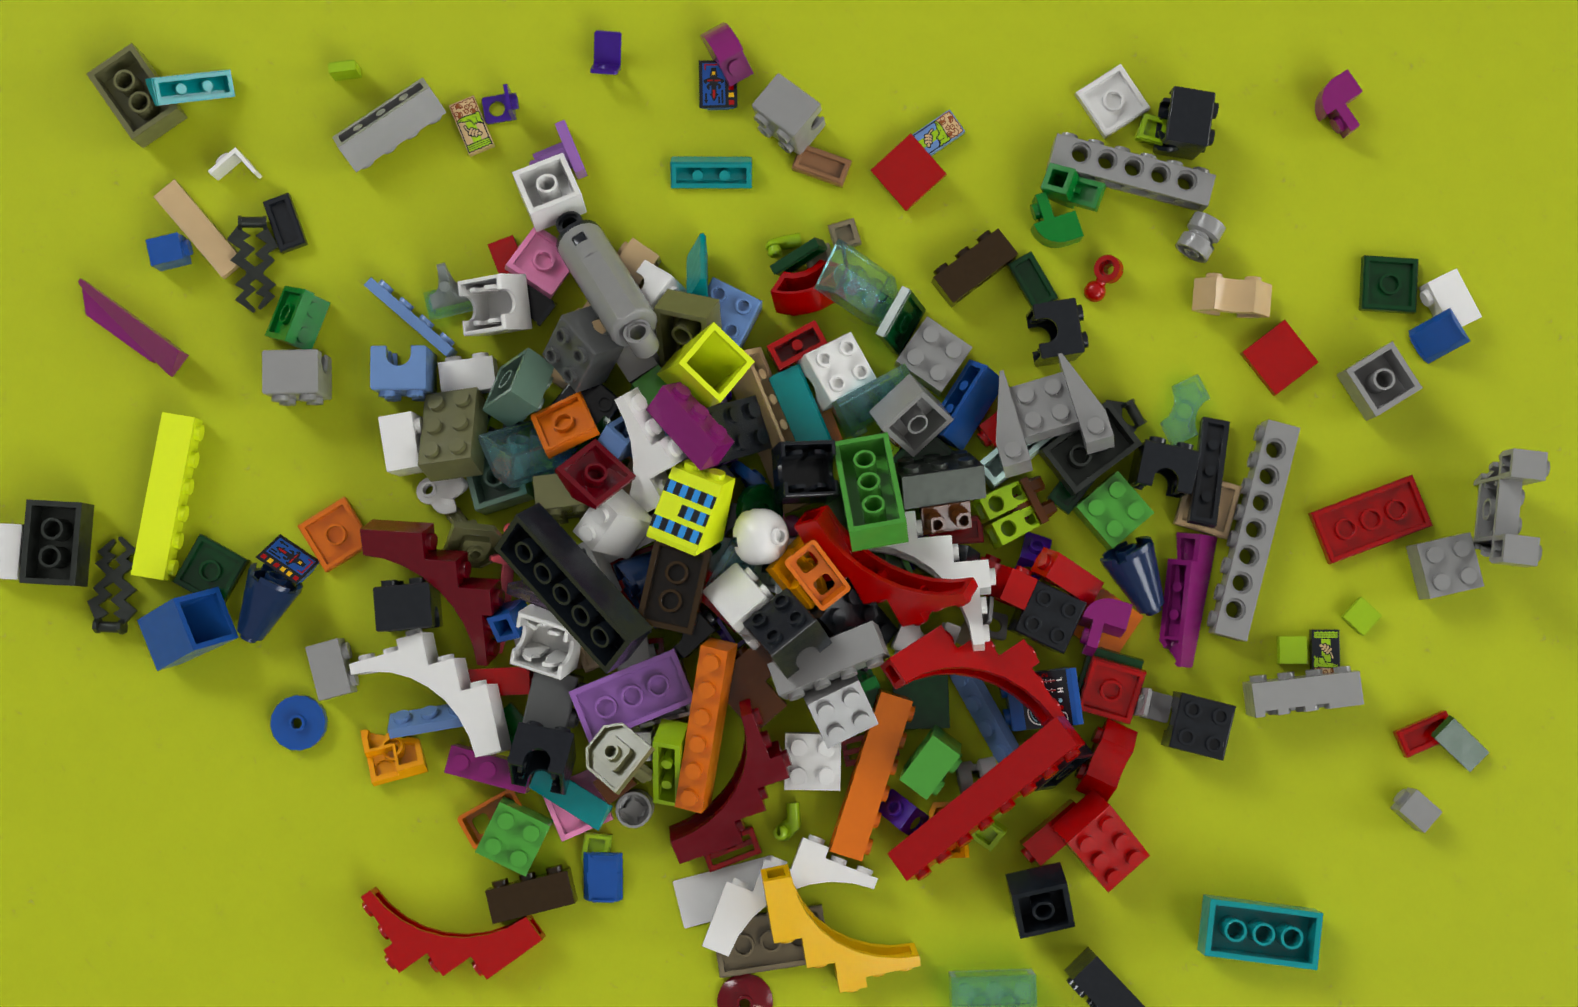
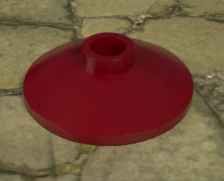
[717,974,773,1007]

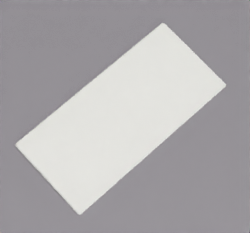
[673,855,773,928]

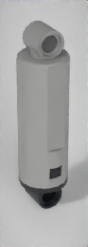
[556,211,660,359]

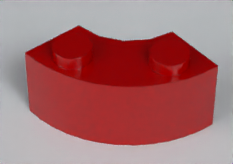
[770,259,849,316]
[979,553,1038,610]
[1075,719,1138,801]

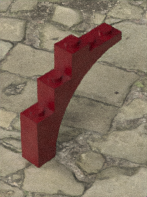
[360,519,505,666]
[669,698,792,864]

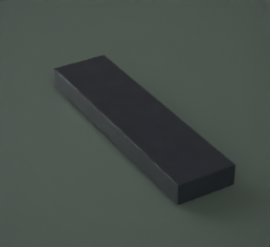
[1187,417,1230,528]

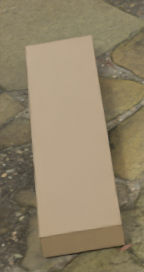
[154,179,239,279]

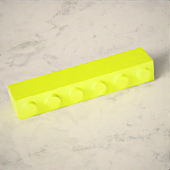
[131,412,205,581]

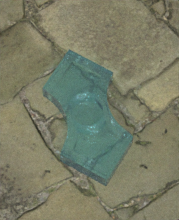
[1160,374,1210,445]

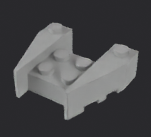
[996,353,1115,478]
[1472,448,1550,567]

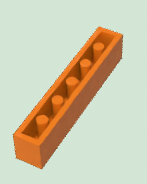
[675,637,738,814]
[829,688,916,862]

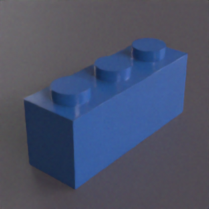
[936,359,999,450]

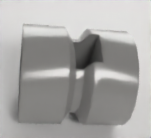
[1175,211,1226,263]
[956,756,997,794]
[615,789,655,828]

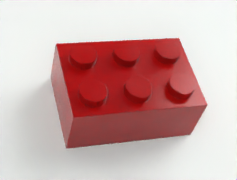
[1051,789,1150,893]

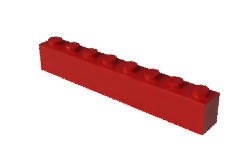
[887,716,1085,881]

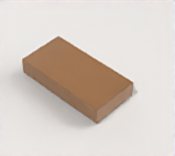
[792,146,852,188]

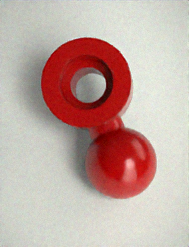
[1084,255,1124,302]

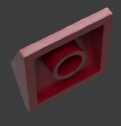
[555,439,636,510]

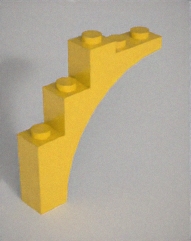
[760,864,921,993]

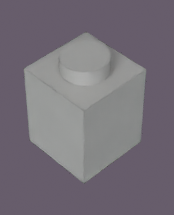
[1391,787,1443,833]

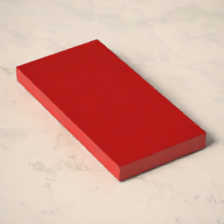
[1308,475,1433,564]

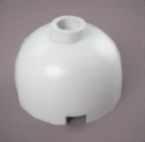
[733,509,789,565]

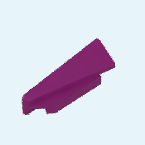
[78,278,189,377]
[1159,532,1217,668]

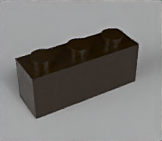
[931,228,1018,308]
[485,864,578,924]

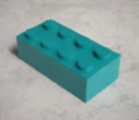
[1197,894,1323,970]

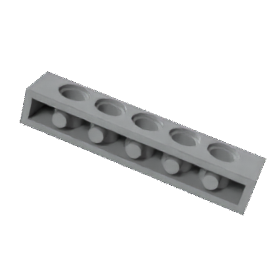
[1046,132,1216,212]

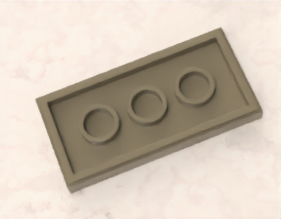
[716,904,825,978]

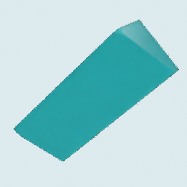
[145,69,235,106]
[670,156,752,188]
[686,233,708,297]
[769,364,832,441]
[529,771,613,831]

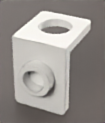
[208,147,263,181]

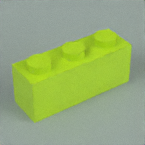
[652,719,688,807]

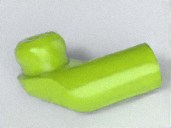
[765,233,802,258]
[773,802,801,841]

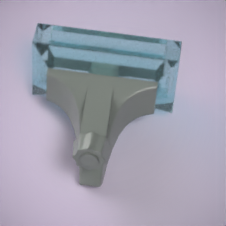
[423,263,473,321]

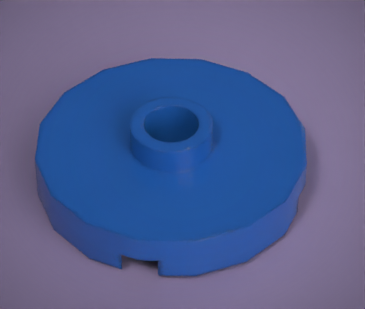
[729,460,768,487]
[270,695,328,751]

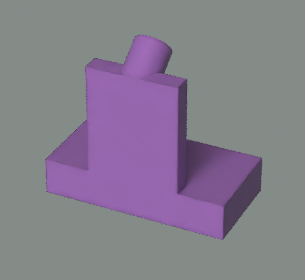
[529,120,588,180]

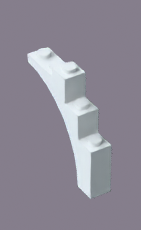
[603,387,688,563]
[868,511,996,651]
[349,628,512,757]
[702,834,878,957]

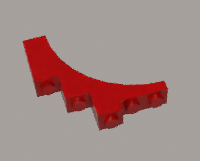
[794,505,978,627]
[880,625,1065,727]
[361,887,546,979]

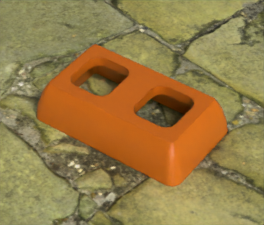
[785,540,851,611]
[457,789,522,849]

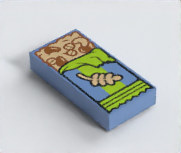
[913,109,965,156]

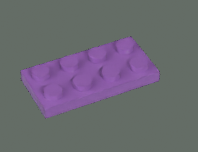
[569,648,693,743]

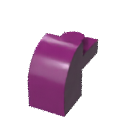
[700,22,754,87]
[1315,69,1363,138]
[1078,598,1133,657]

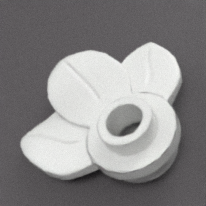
[416,478,469,514]

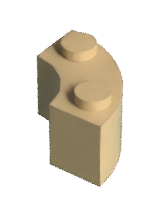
[1192,273,1272,318]

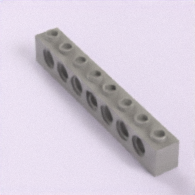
[1207,419,1300,641]

